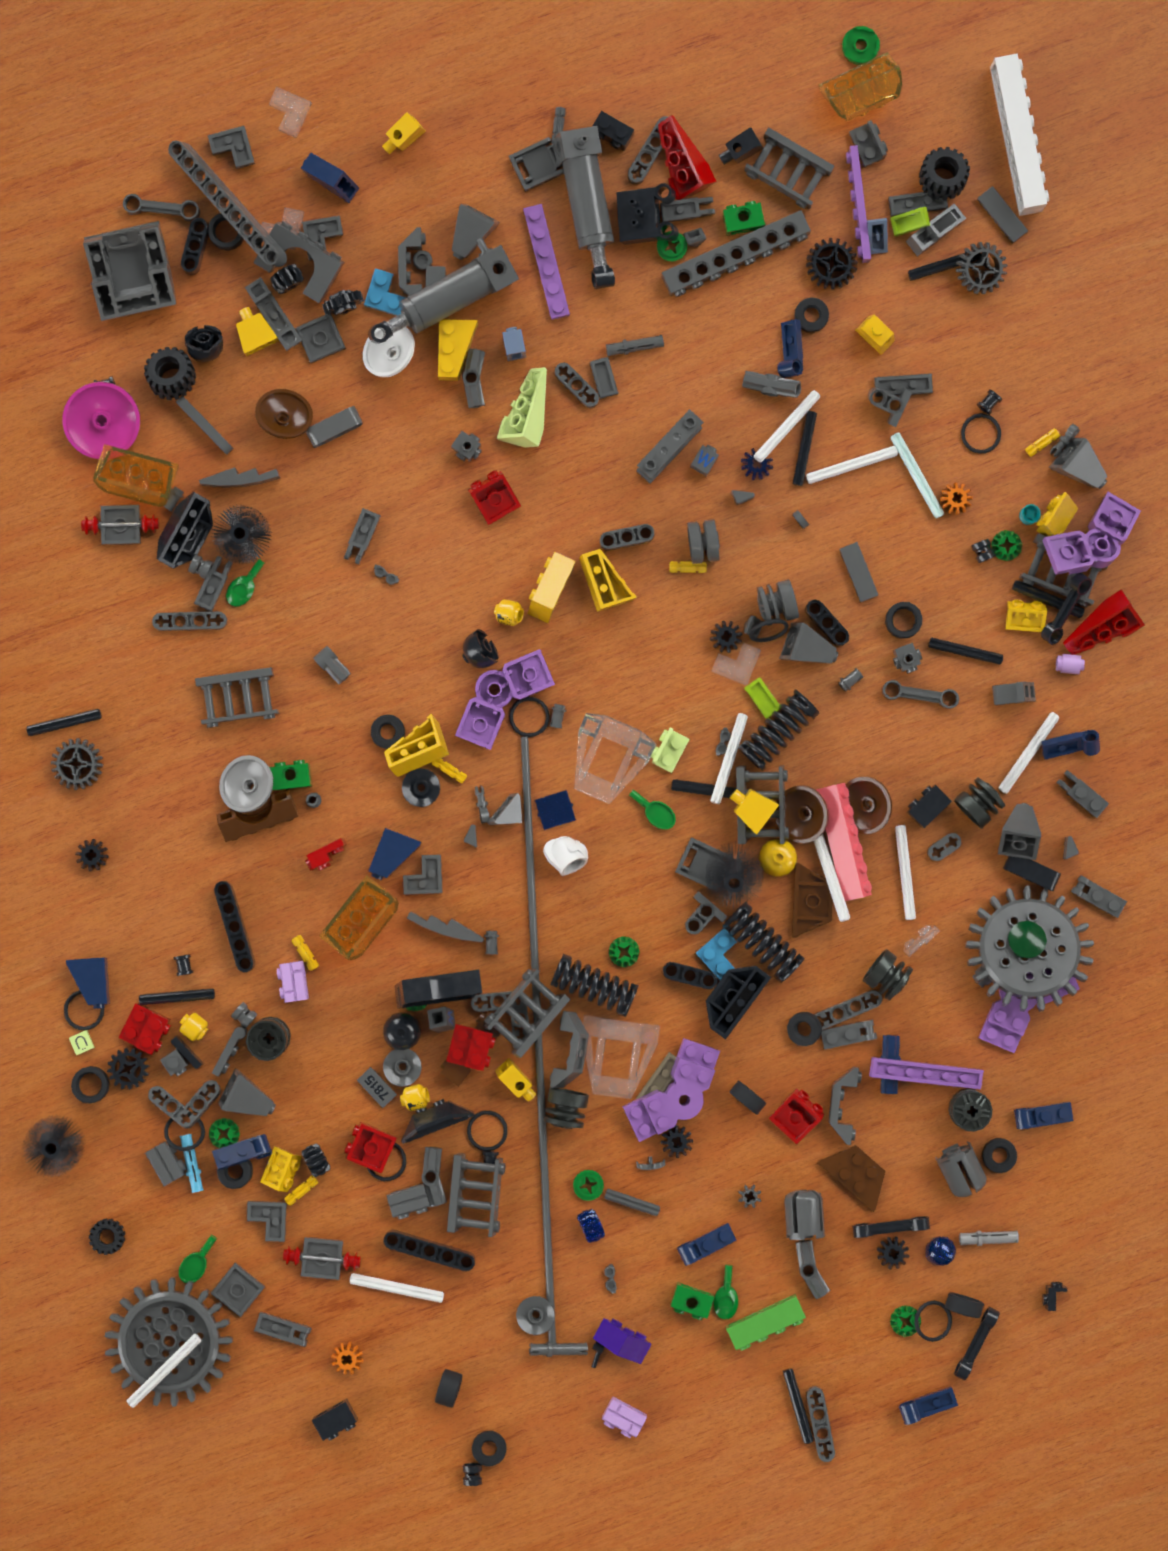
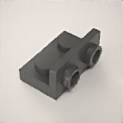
[849,120,888,168]

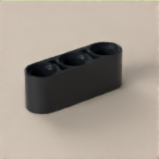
[181,218,209,275]
[805,599,849,646]
[1003,856,1061,891]
[663,961,717,989]

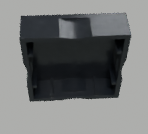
[394,969,483,1009]

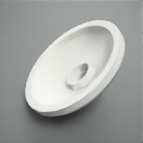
[363,327,415,377]

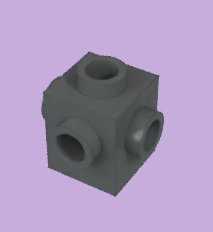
[451,431,482,462]
[893,642,922,674]

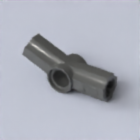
[463,348,485,409]
[742,371,801,398]
[422,1147,447,1207]
[795,1240,830,1299]

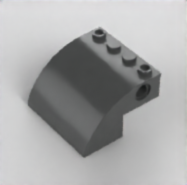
[83,221,176,321]

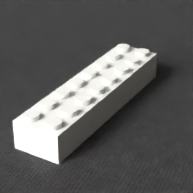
[990,53,1049,216]

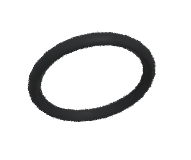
[961,413,1001,454]
[749,619,789,642]
[509,697,550,737]
[64,990,105,1030]
[467,1110,508,1151]
[164,1113,205,1151]
[367,1143,406,1181]
[914,1300,952,1342]

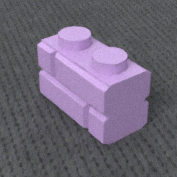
[277,961,309,1003]
[602,1397,647,1438]

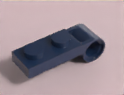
[777,319,803,378]
[1041,730,1100,760]
[1014,1102,1073,1129]
[212,1134,272,1171]
[677,1223,736,1266]
[898,1386,958,1425]

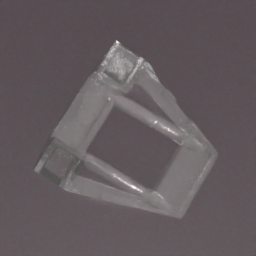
[574,713,657,804]
[583,1015,660,1099]

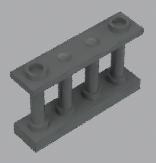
[744,127,834,209]
[636,409,704,484]
[1019,533,1108,607]
[195,667,279,728]
[736,765,789,844]
[483,969,570,1058]
[447,1153,505,1237]

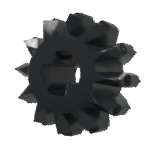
[270,264,304,294]
[710,621,743,653]
[75,839,109,871]
[660,1125,693,1158]
[302,1143,330,1177]
[877,1236,909,1269]

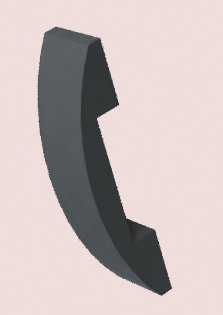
[245,277,302,351]

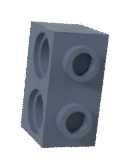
[502,327,526,361]

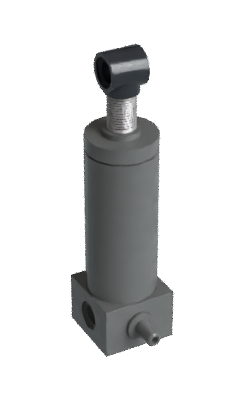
[552,126,615,289]
[368,238,519,344]

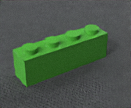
[725,1294,806,1351]

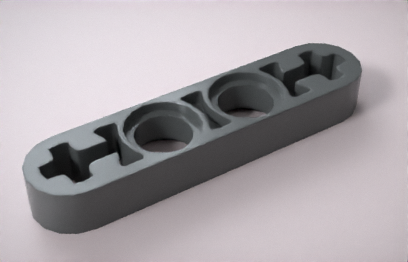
[628,116,668,184]
[176,396,234,455]
[152,611,228,631]
[814,990,882,1030]
[806,1386,835,1462]

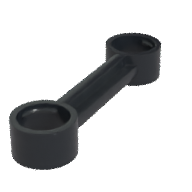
[1041,573,1092,645]
[852,1216,930,1238]
[954,1306,1000,1381]

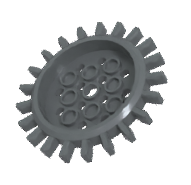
[965,886,1094,1012]
[105,1277,233,1407]

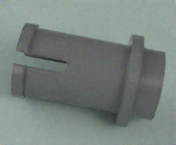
[162,486,184,512]
[838,668,864,692]
[550,704,567,729]
[306,793,322,808]
[484,931,499,954]

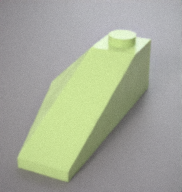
[497,367,547,448]

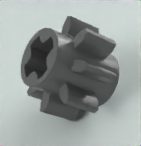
[738,1184,761,1208]

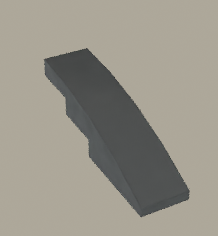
[199,467,280,488]
[407,911,485,942]

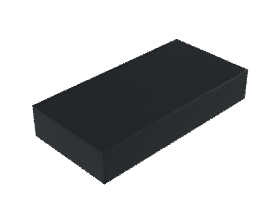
[171,1036,204,1069]

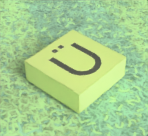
[69,1030,95,1055]

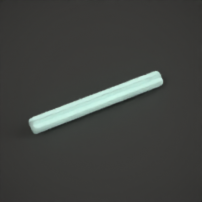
[891,432,944,519]

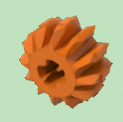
[940,482,973,515]
[331,1342,364,1375]

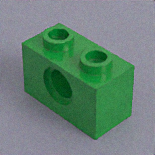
[722,201,765,236]
[270,760,312,791]
[670,1282,715,1320]

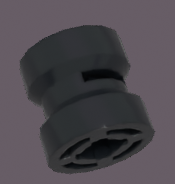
[971,538,996,563]
[463,1463,482,1486]

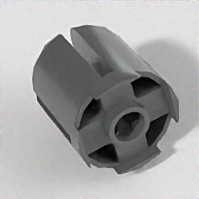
[936,1141,987,1197]
[784,1190,825,1240]

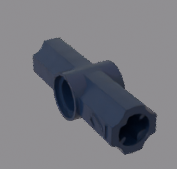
[880,1035,901,1094]

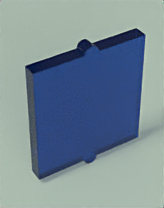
[535,790,576,830]

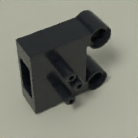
[616,183,679,245]

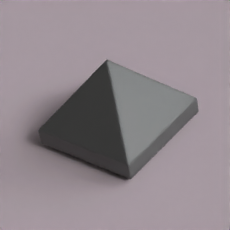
[683,228,706,247]
[744,615,763,638]

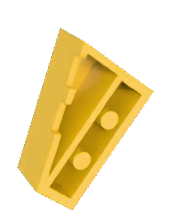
[438,319,478,381]
[579,549,637,612]
[527,552,576,623]
[384,714,449,777]

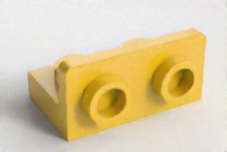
[1005,600,1047,632]
[260,1146,302,1192]

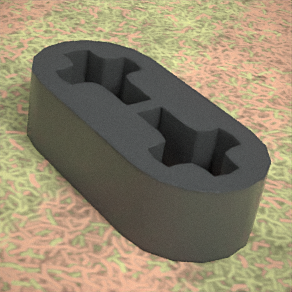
[927,833,961,861]

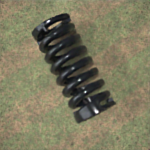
[738,689,820,772]
[722,901,805,983]
[550,953,639,1017]

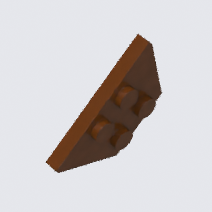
[792,863,833,937]
[818,1145,886,1212]

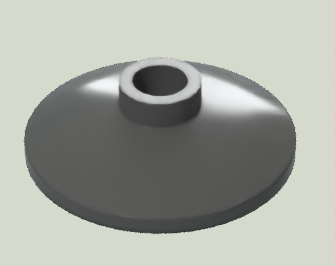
[383,1049,422,1086]
[516,1296,555,1335]

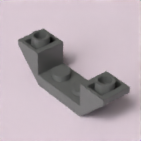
[398,227,426,296]
[550,1011,589,1088]
[828,1066,862,1145]

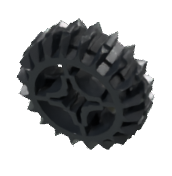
[806,238,858,290]

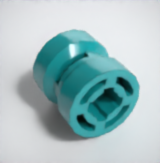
[1019,504,1041,525]

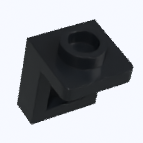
[1042,1282,1068,1311]

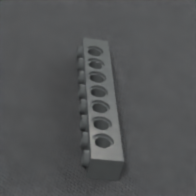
[661,210,811,297]

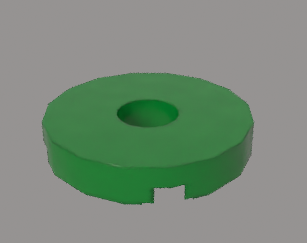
[842,26,880,65]

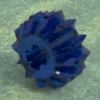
[741,448,773,480]
[577,1209,605,1243]

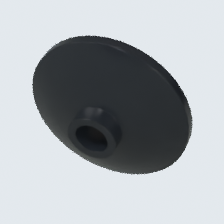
[402,768,440,807]

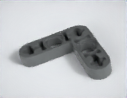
[471,991,529,1037]
[148,1080,221,1129]

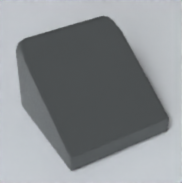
[731,490,755,505]
[464,824,478,847]
[1063,836,1079,859]

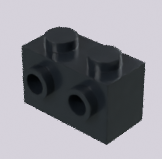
[592,110,634,151]
[907,785,952,829]
[312,1399,358,1441]

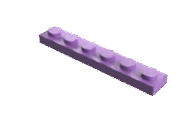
[846,145,871,263]
[523,204,570,320]
[869,1057,984,1089]

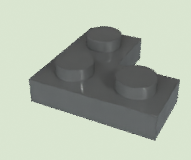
[208,126,255,169]
[302,215,343,261]
[403,855,443,895]
[247,1201,287,1242]

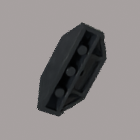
[157,492,213,569]
[706,966,771,1040]
[401,1099,475,1144]

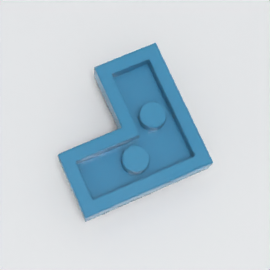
[364,268,406,316]
[696,928,737,980]

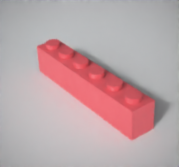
[816,783,872,901]

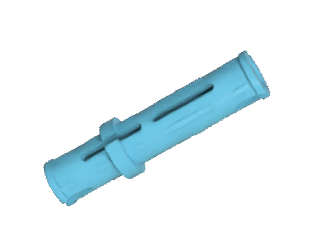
[179,1134,204,1193]

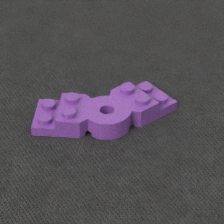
[1042,492,1141,575]
[455,649,555,750]
[978,969,1080,1053]
[622,1038,720,1142]

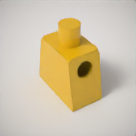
[382,112,426,154]
[236,307,279,357]
[855,315,895,355]
[730,789,779,834]
[495,1058,536,1102]

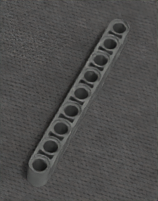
[168,140,287,267]

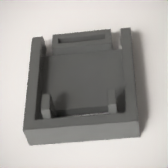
[509,137,564,192]
[675,837,730,889]

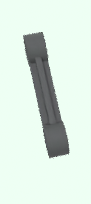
[123,194,200,222]
[882,680,959,709]

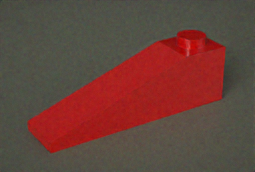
[658,115,717,200]
[1063,589,1145,655]

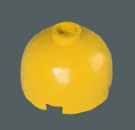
[759,839,797,877]

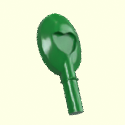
[226,559,265,607]
[629,789,676,830]
[179,1235,217,1283]
[714,1265,738,1320]

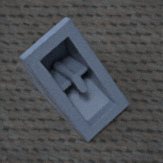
[867,218,888,254]

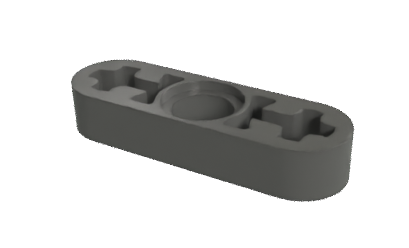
[555,363,599,408]

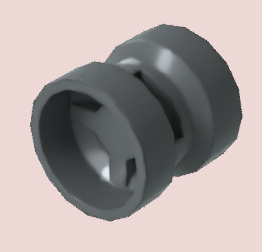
[188,554,214,579]
[231,1002,258,1028]

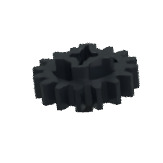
[322,290,364,315]
[107,1047,150,1090]

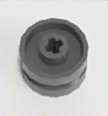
[687,519,720,564]

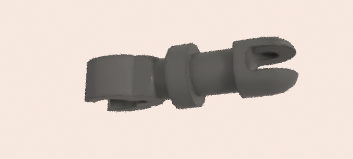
[1050,424,1080,457]
[475,785,490,823]

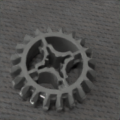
[956,242,1008,294]
[51,738,104,790]

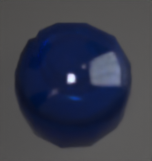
[925,1236,956,1266]

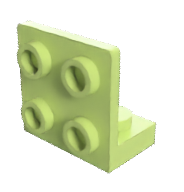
[650,727,690,773]

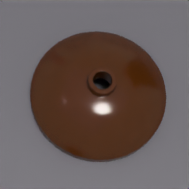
[255,389,313,439]
[845,776,892,834]
[776,785,829,843]

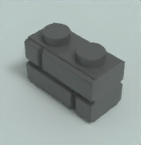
[145,1141,187,1186]
[386,1183,430,1220]

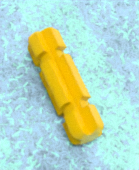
[1025,428,1060,457]
[669,561,707,573]
[432,758,467,783]
[292,935,319,971]
[284,1175,318,1206]

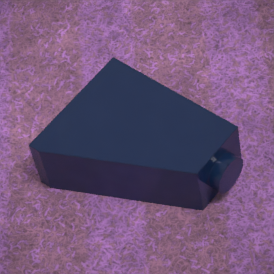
[301,153,359,203]
[368,828,422,880]
[66,957,110,1009]

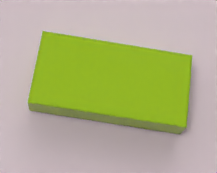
[890,207,930,237]
[744,677,780,719]

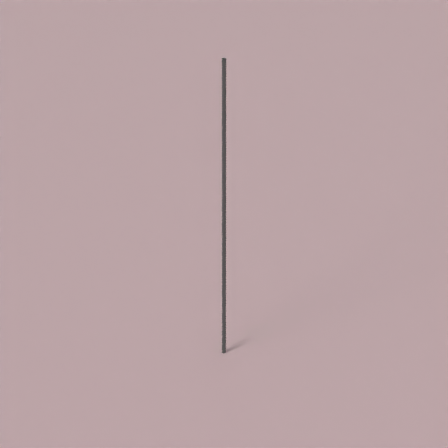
[521,737,556,1343]

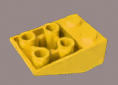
[1036,492,1078,537]

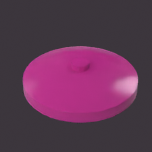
[62,382,140,459]

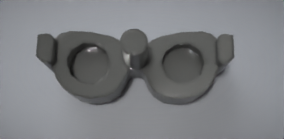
[374,564,400,585]
[716,727,731,756]
[636,1157,665,1170]
[604,1264,617,1294]

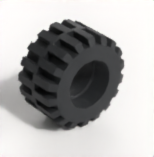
[919,147,970,201]
[144,347,196,400]

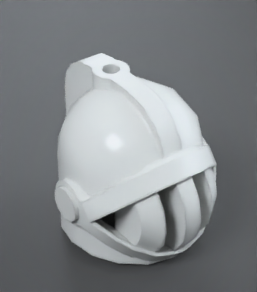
[543,836,588,876]

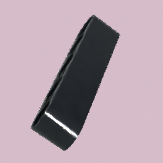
[214,881,255,972]
[384,1230,476,1271]

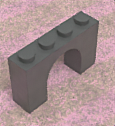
[253,221,345,303]

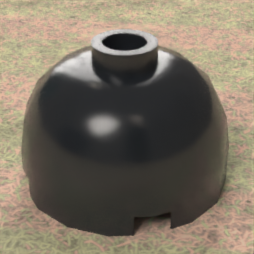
[185,325,223,362]
[462,629,499,668]
[383,1012,421,1051]

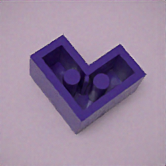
[593,1318,652,1364]

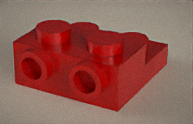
[468,470,521,525]
[305,838,347,871]
[118,1003,171,1055]
[446,1024,496,1071]
[768,1088,825,1145]
[344,1122,397,1174]

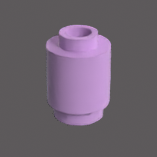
[1056,654,1085,674]

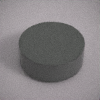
[413,250,432,271]
[793,510,809,529]

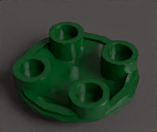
[1008,921,1047,958]

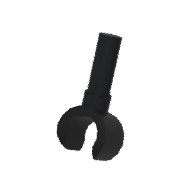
[591,1341,605,1368]

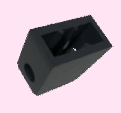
[718,127,763,165]

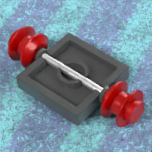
[81,505,159,545]
[283,1237,361,1280]

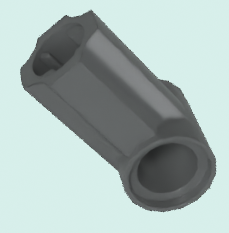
[313,646,351,685]

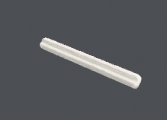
[754,390,820,463]
[806,446,898,484]
[998,712,1060,794]
[710,713,748,804]
[895,825,916,920]
[814,834,850,922]
[350,1273,444,1303]
[127,1334,201,1408]

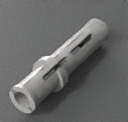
[959,1231,1019,1246]

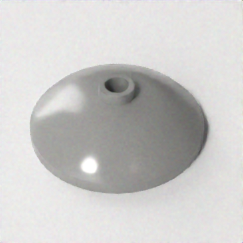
[219,755,273,813]

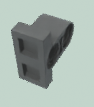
[868,387,912,427]
[992,682,1036,705]
[685,891,727,934]

